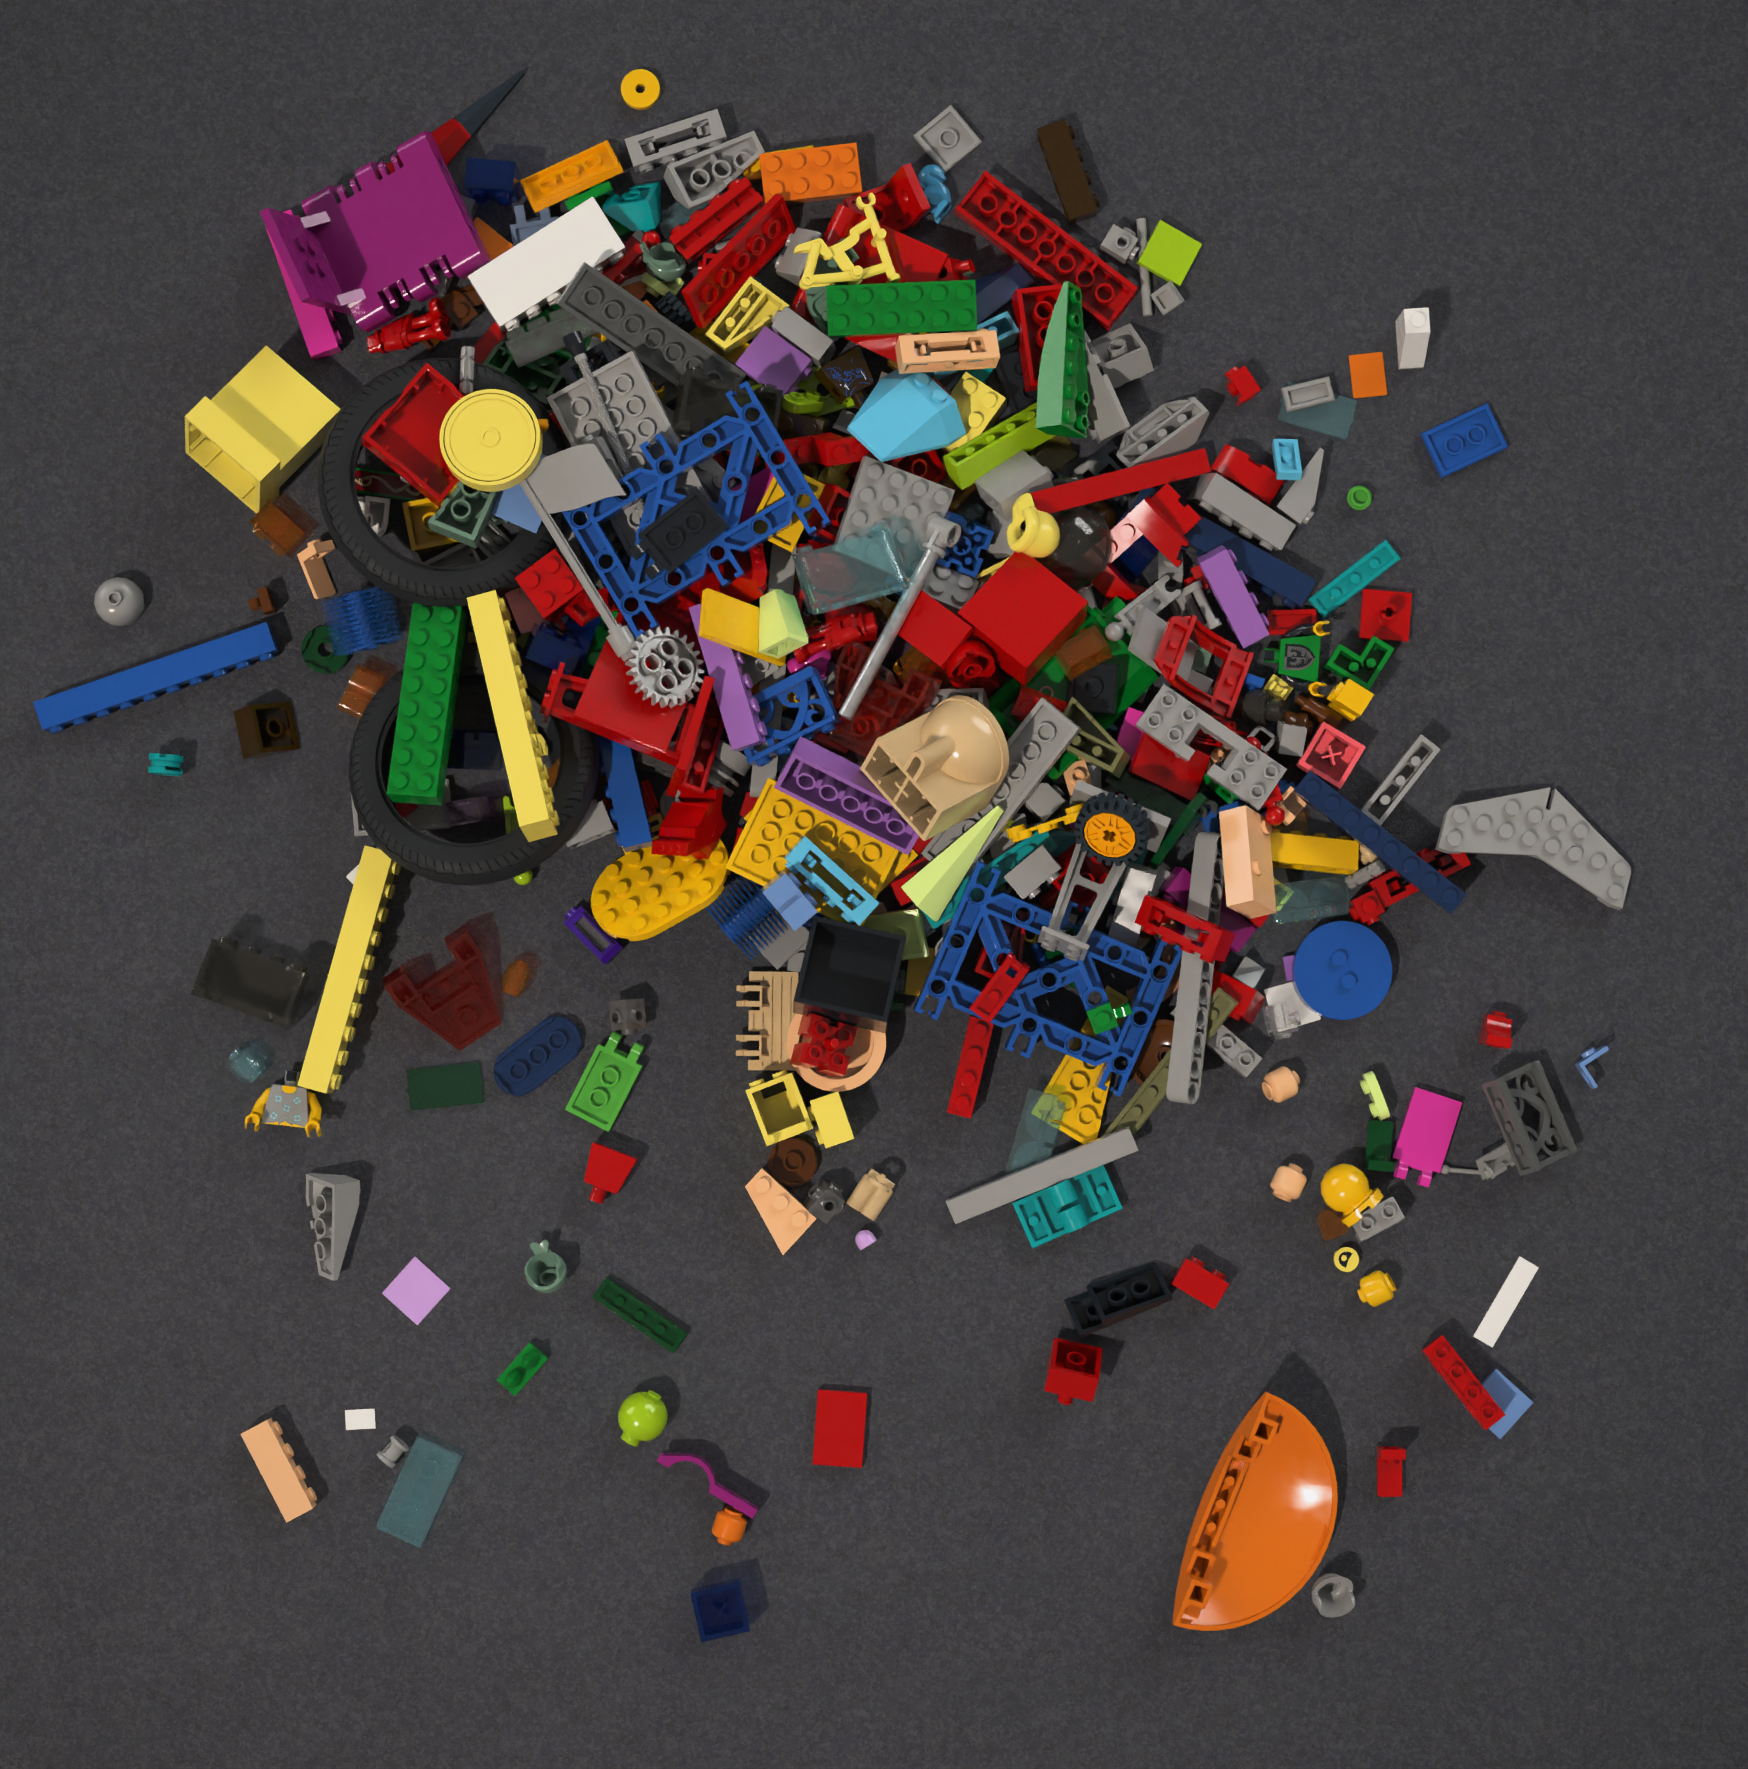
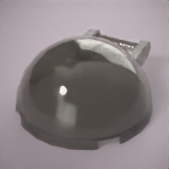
[1021,473,1112,593]

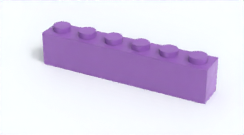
[689,604,767,751]

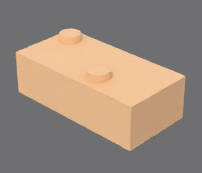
[1219,805,1277,919]

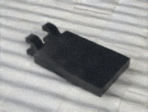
[629,488,729,581]

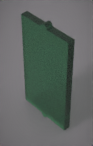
[406,1062,484,1111]

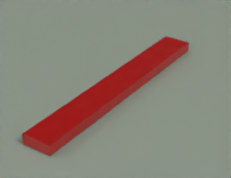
[1031,448,1211,514]

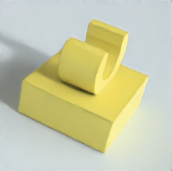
[1259,674,1293,708]

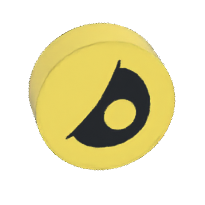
[1333,1247,1359,1272]

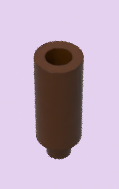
[1295,694,1343,728]

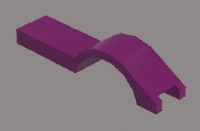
[657,1453,758,1519]

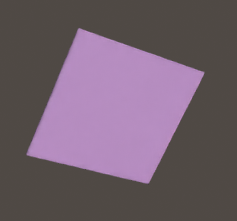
[382,1257,451,1325]

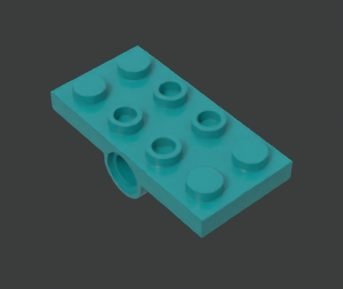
[1012,1165,1123,1248]

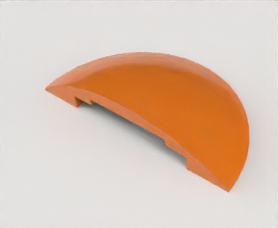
[1173,1392,1338,1631]

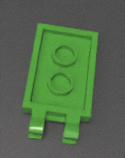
[565,1031,645,1132]

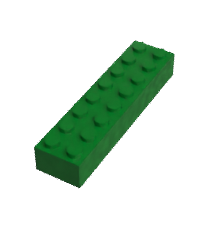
[387,603,468,805]

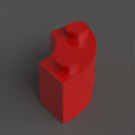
[1210,444,1285,505]

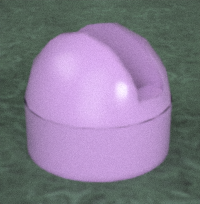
[855,1230,877,1251]

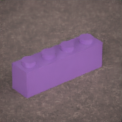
[1196,545,1270,649]

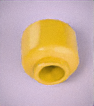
[1357,1270,1396,1307]

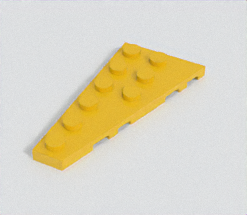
[1031,986,1129,1144]

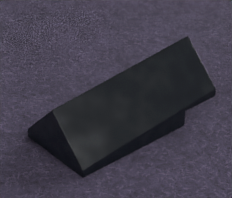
[1064,1262,1173,1338]

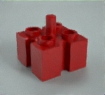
[790,1013,857,1077]

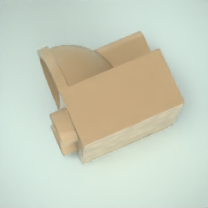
[860,695,1009,841]

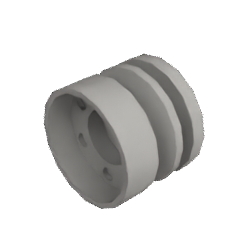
[706,740,752,798]

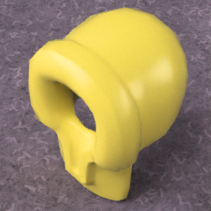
[1006,493,1060,558]

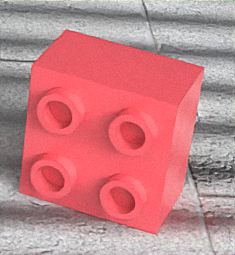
[1295,721,1366,791]

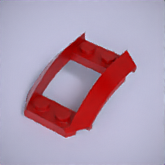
[1153,615,1254,719]

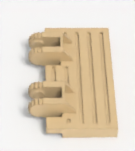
[736,971,799,1071]

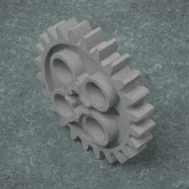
[625,627,705,708]

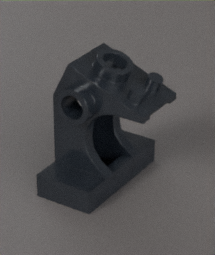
[1073,440,1135,508]

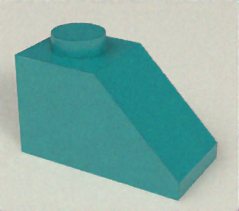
[602,182,661,232]

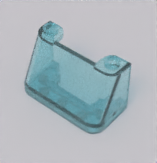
[792,524,909,615]

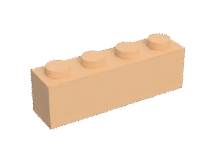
[241,1418,317,1523]

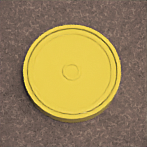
[439,389,543,492]

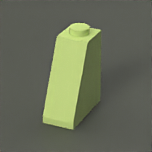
[758,589,808,659]

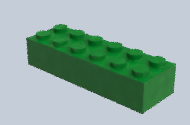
[826,280,977,338]

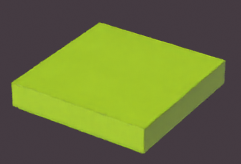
[1136,220,1202,287]

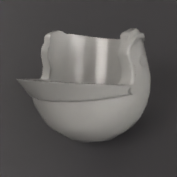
[1311,1573,1355,1618]

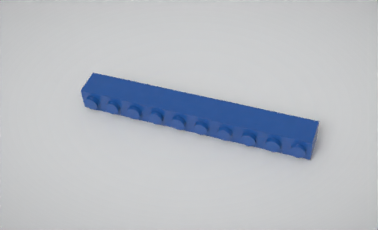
[566,616,653,852]
[33,622,280,734]

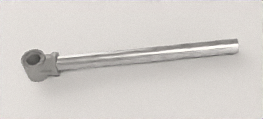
[838,516,961,720]

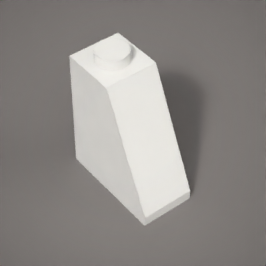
[1395,307,1430,369]

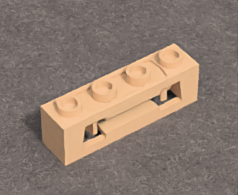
[895,328,1000,374]

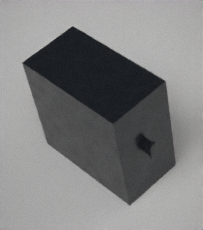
[793,916,906,1033]

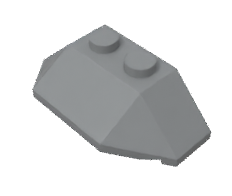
[1116,397,1209,468]

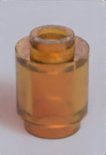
[501,959,532,997]

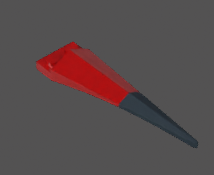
[387,70,524,173]

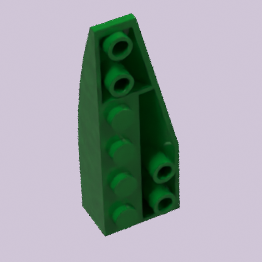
[1036,281,1090,438]

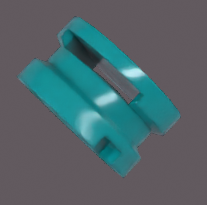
[147,753,184,776]

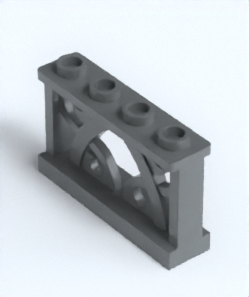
[1481,1060,1577,1176]

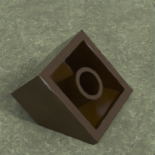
[233,701,300,759]

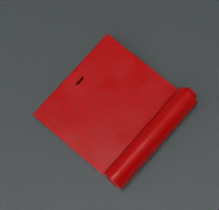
[790,204,949,363]

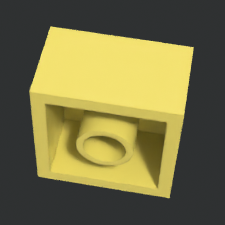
[807,1091,854,1148]

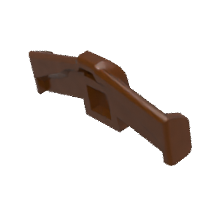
[421,284,484,354]

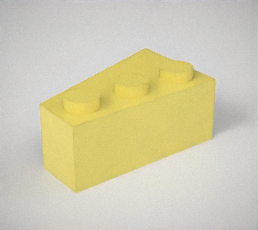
[706,276,790,355]

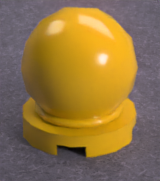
[1320,1163,1384,1228]

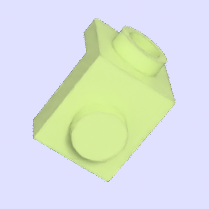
[640,272,684,298]

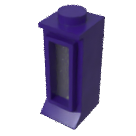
[564,906,624,966]

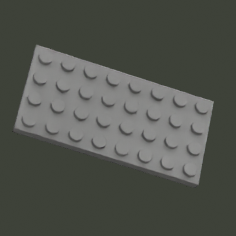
[547,350,712,560]

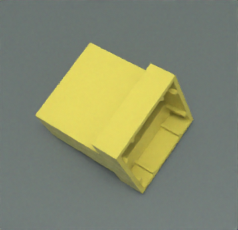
[185,345,341,516]

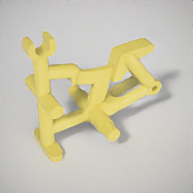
[793,193,901,290]

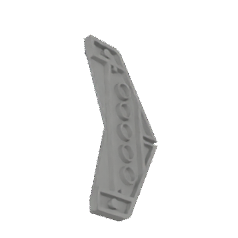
[1435,787,1631,910]

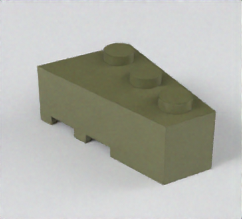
[1063,696,1131,778]

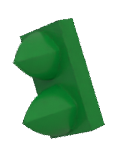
[497,1342,548,1396]

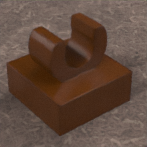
[247,586,277,616]

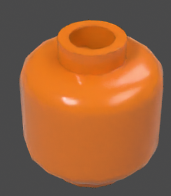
[712,1506,747,1546]

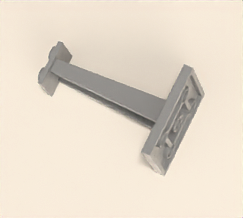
[1037,780,1171,961]

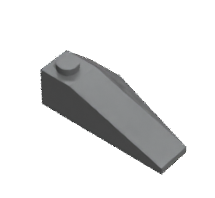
[663,131,765,210]
[306,1173,361,1281]

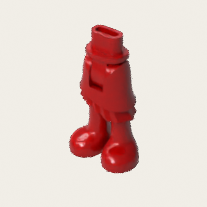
[367,297,451,354]
[793,611,878,664]

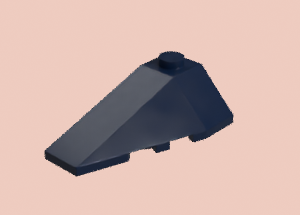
[975,263,1034,325]

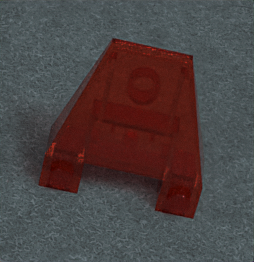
[829,640,943,757]
[382,924,501,1051]

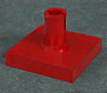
[1358,589,1412,643]

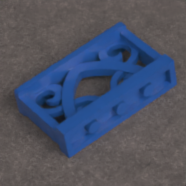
[743,666,841,767]

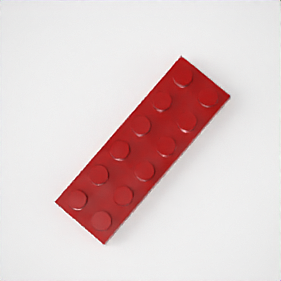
[681,194,796,329]

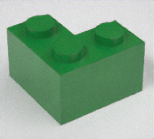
[1323,636,1395,691]

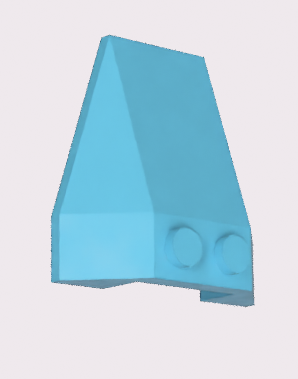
[847,369,966,462]

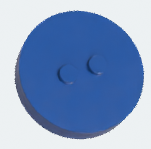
[1292,921,1392,1020]

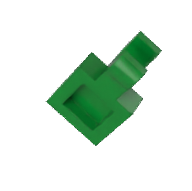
[1086,1002,1133,1035]

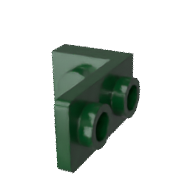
[1364,1120,1394,1172]

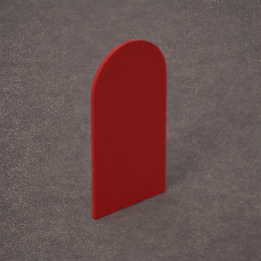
[573,575,705,753]

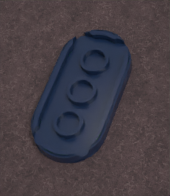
[494,1016,582,1096]

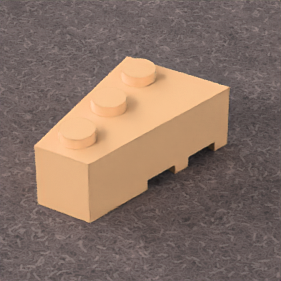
[745,1167,817,1255]

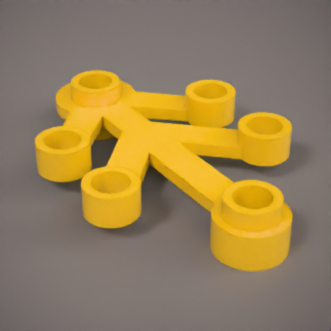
[1006,803,1084,843]

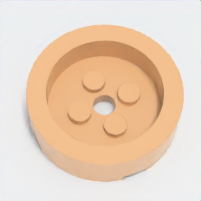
[787,1014,886,1092]

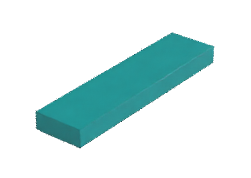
[1308,540,1401,619]

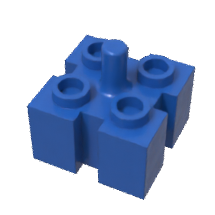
[936,511,994,578]

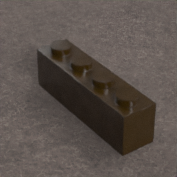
[1036,119,1100,225]

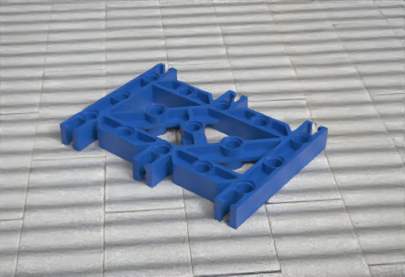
[562,381,832,638]
[913,860,1183,1097]

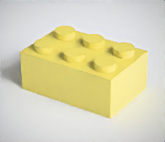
[941,372,1007,453]

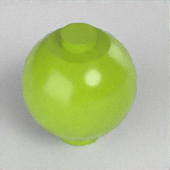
[618,1390,668,1447]

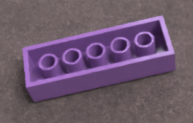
[774,736,919,855]

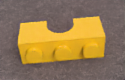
[1326,679,1374,722]

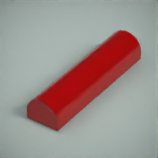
[678,697,724,797]

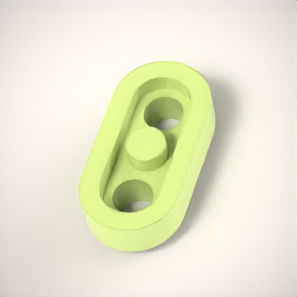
[1360,1071,1390,1121]

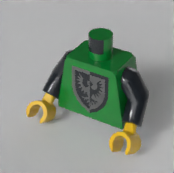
[1263,620,1330,697]

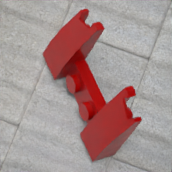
[1074,496,1189,601]

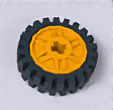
[1074,792,1151,866]

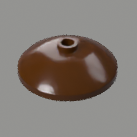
[1131,1019,1174,1086]

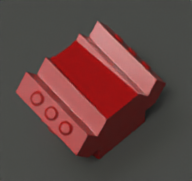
[697,544,770,604]
[651,786,727,860]

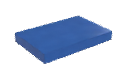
[1420,403,1508,479]

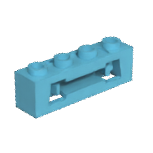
[784,835,879,925]

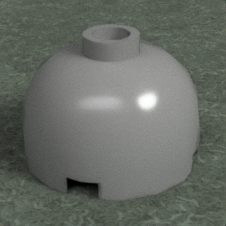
[94,577,145,626]

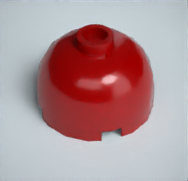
[945,639,996,688]

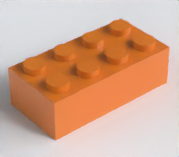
[759,143,862,205]

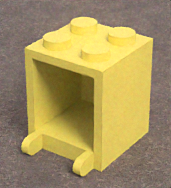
[745,1069,814,1146]

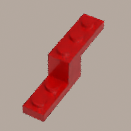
[765,432,877,469]

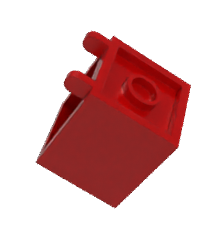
[515,549,586,631]

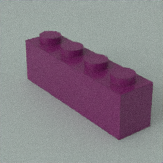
[1158,867,1256,952]

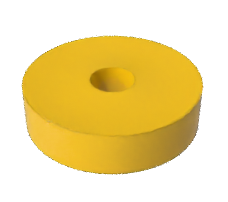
[621,69,660,110]

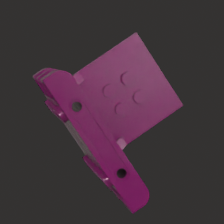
[260,130,491,332]

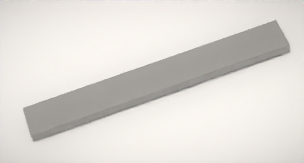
[946,1126,1139,1224]

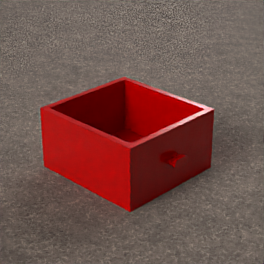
[957,552,1088,686]

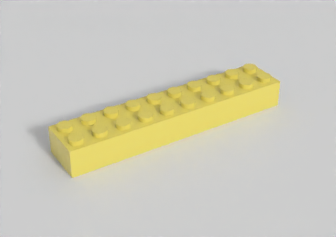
[467,590,560,842]
[297,846,401,1093]

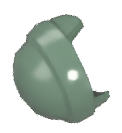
[639,242,686,282]
[524,1240,567,1293]

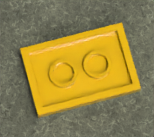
[755,463,825,553]

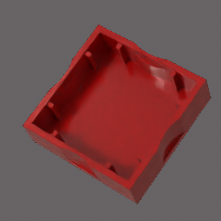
[362,363,464,508]

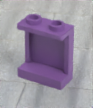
[735,326,813,403]

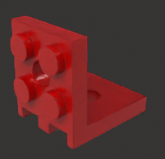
[842,163,931,233]

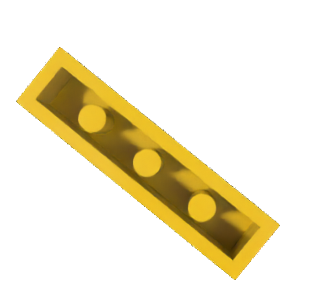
[1270,829,1359,875]

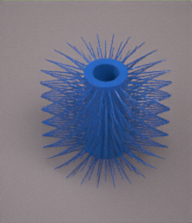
[320,586,405,656]
[706,875,788,961]

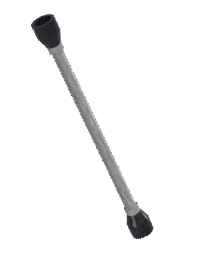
[562,331,645,521]

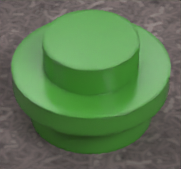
[1347,486,1372,510]

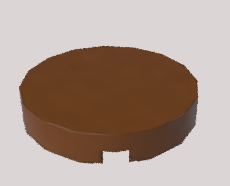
[768,1137,817,1186]

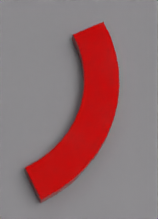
[564,588,697,629]

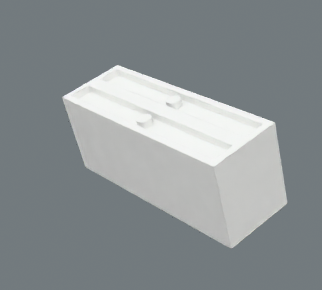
[468,197,626,332]

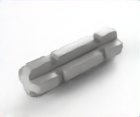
[459,346,475,395]
[1345,860,1386,889]

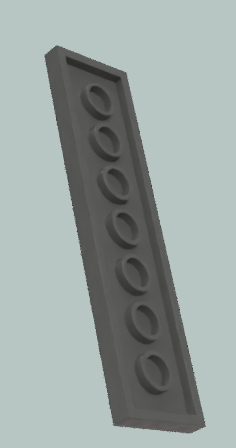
[556,262,747,414]

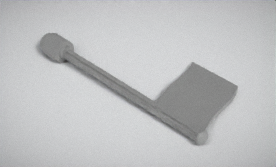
[519,444,637,662]

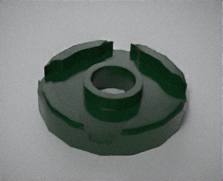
[301,625,351,675]

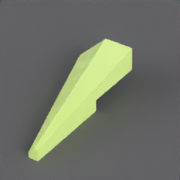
[901,805,1004,922]

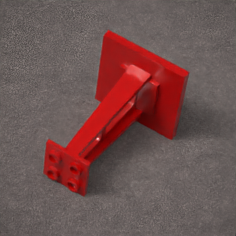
[539,662,715,798]

